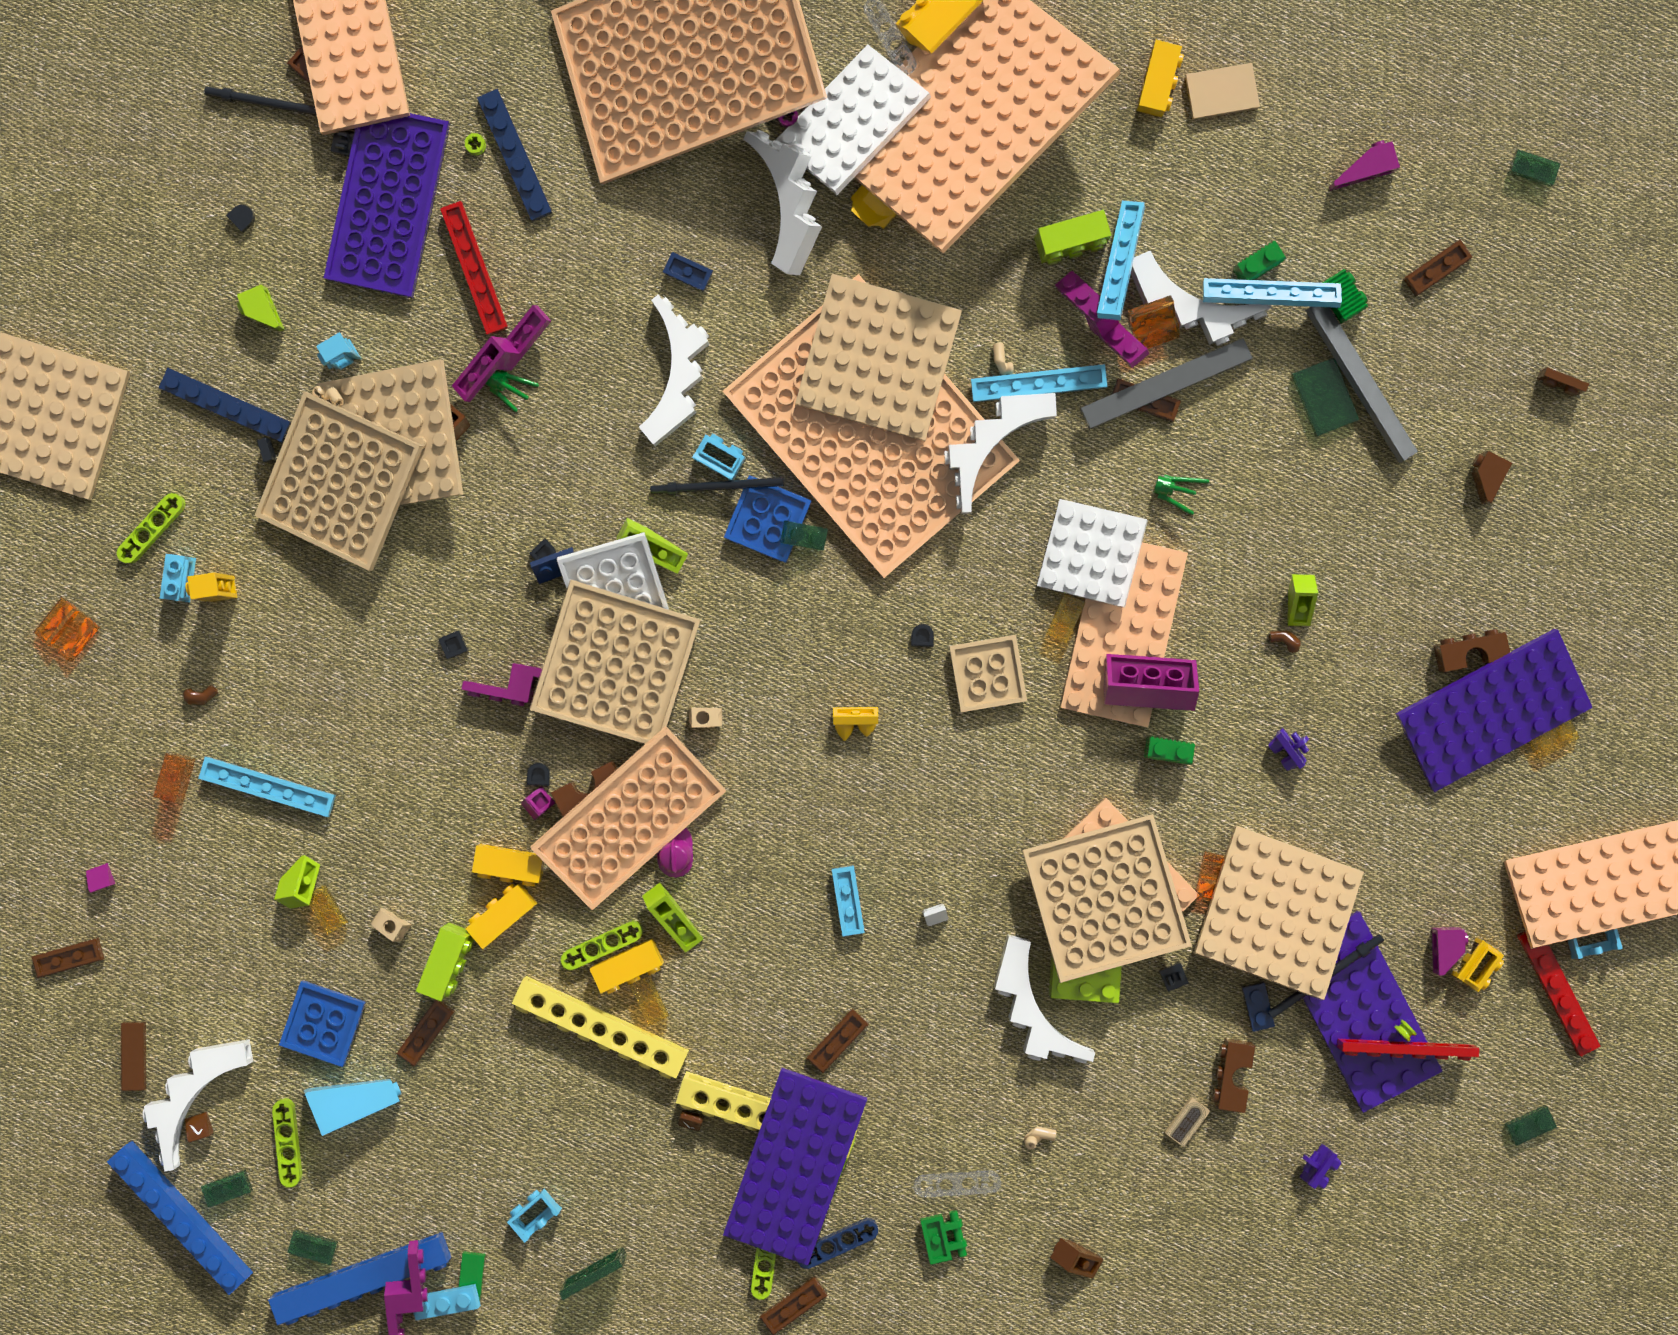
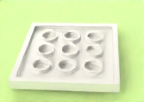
[1037,499,1148,608]
[557,532,669,609]

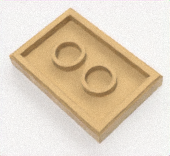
[1185,63,1260,120]

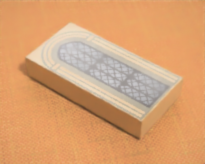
[1165,1096,1210,1147]

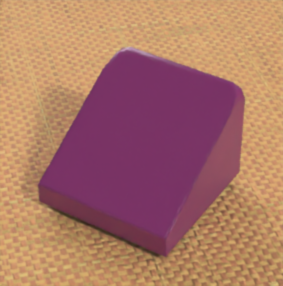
[521,786,555,820]
[86,863,115,893]

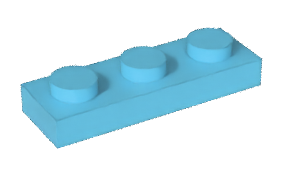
[832,865,865,936]
[414,1284,481,1321]

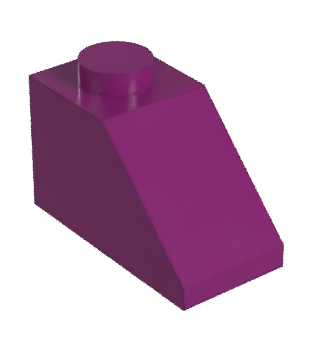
[1431,927,1468,976]

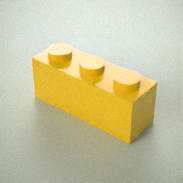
[1136,40,1184,117]
[185,572,237,602]
[472,844,545,886]
[465,883,537,949]
[590,938,664,994]

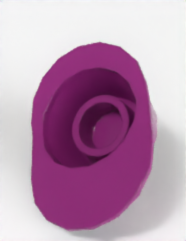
[657,828,693,878]

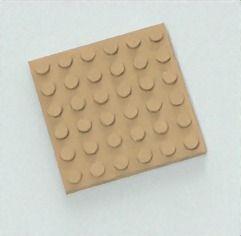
[795,274,962,441]
[0,332,131,500]
[317,359,463,506]
[254,391,424,571]
[530,579,700,744]
[1022,814,1192,983]
[1194,825,1364,1000]

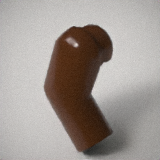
[1269,630,1301,653]
[183,685,219,705]

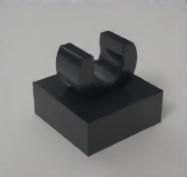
[330,131,354,157]
[1159,962,1189,992]

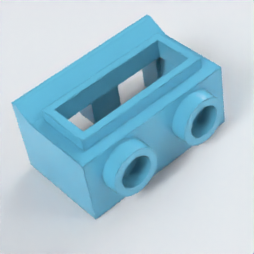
[316,332,361,370]
[692,433,746,480]
[160,554,196,602]
[1568,929,1623,959]
[507,1189,562,1243]

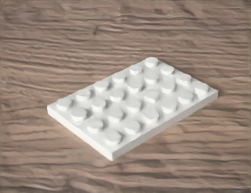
[775,45,931,195]

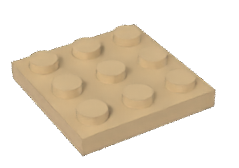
[949,635,1027,712]

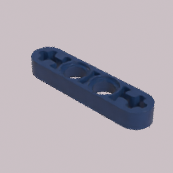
[798,1218,878,1269]

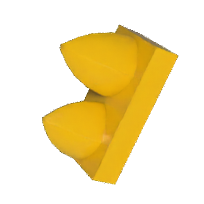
[833,707,878,741]

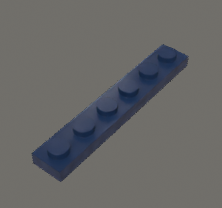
[477,89,553,222]
[159,367,291,443]

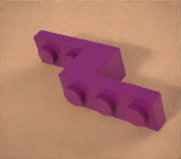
[1055,271,1149,368]
[452,305,551,402]
[461,663,542,706]
[384,1240,428,1335]

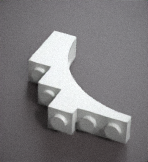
[743,130,822,275]
[1131,251,1272,346]
[639,295,709,447]
[944,393,1057,514]
[994,934,1095,1063]
[143,1039,253,1172]

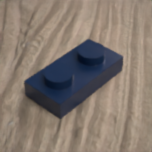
[663,252,713,292]
[530,547,574,584]
[1241,982,1275,1032]

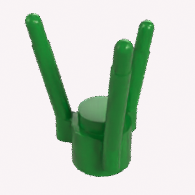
[485,370,539,412]
[1153,475,1209,515]

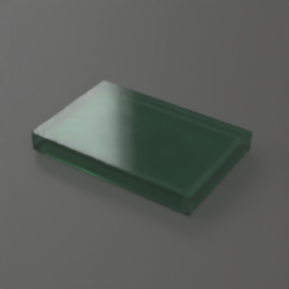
[1291,358,1359,437]
[559,1247,627,1300]

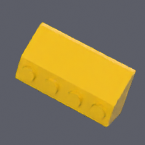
[895,0,983,54]

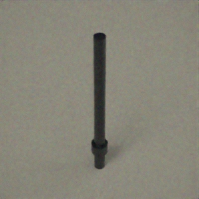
[204,86,317,116]
[650,477,784,496]
[1268,934,1384,1019]

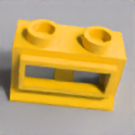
[1451,938,1504,992]

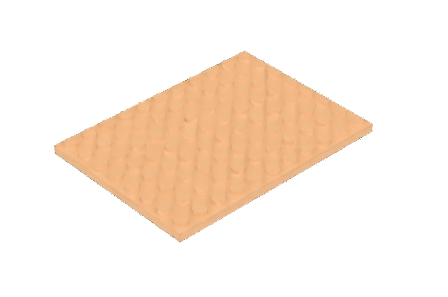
[551,0,827,184]
[854,0,1121,253]
[723,274,1020,578]

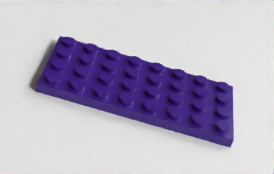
[324,113,450,298]
[1395,628,1593,792]
[1303,911,1443,1113]
[723,1068,867,1265]

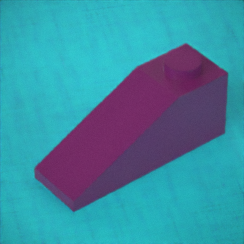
[1329,140,1400,191]

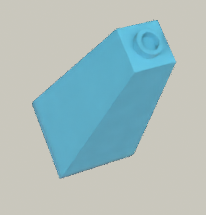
[304,1079,401,1136]

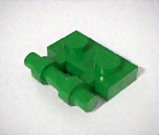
[920,1210,967,1265]

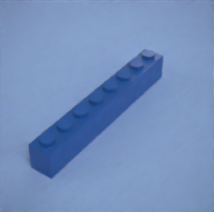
[107,1141,253,1295]
[268,1232,451,1325]

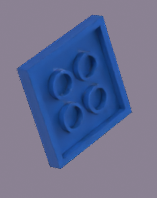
[724,475,811,563]
[279,980,366,1067]

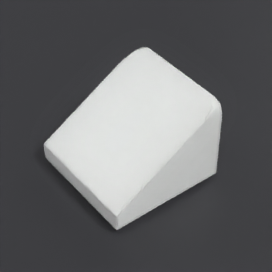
[923,904,948,926]

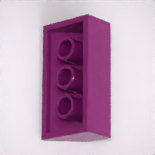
[1104,654,1199,711]

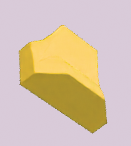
[851,185,897,229]

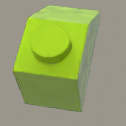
[237,284,285,331]
[1287,574,1318,626]
[274,855,320,909]

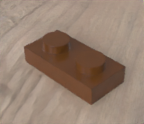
[1537,367,1589,396]

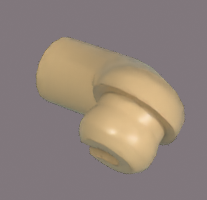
[993,343,1014,375]
[312,385,344,407]
[1024,1127,1056,1149]

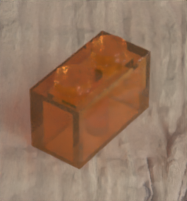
[153,752,196,803]

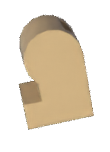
[688,707,722,728]
[371,908,411,942]

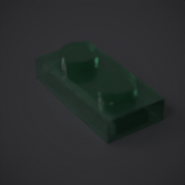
[1508,149,1561,187]
[780,520,828,551]
[1505,1105,1557,1146]
[201,1169,253,1208]
[287,1229,339,1265]

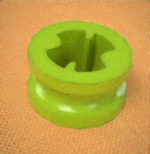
[465,133,486,156]
[1394,1019,1417,1042]

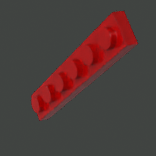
[440,201,509,336]
[1517,931,1601,1057]
[1337,1039,1479,1061]

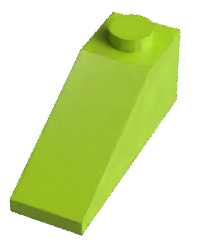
[617,518,688,574]
[642,883,703,953]

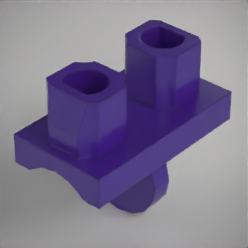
[1268,728,1309,771]
[1300,1144,1341,1189]

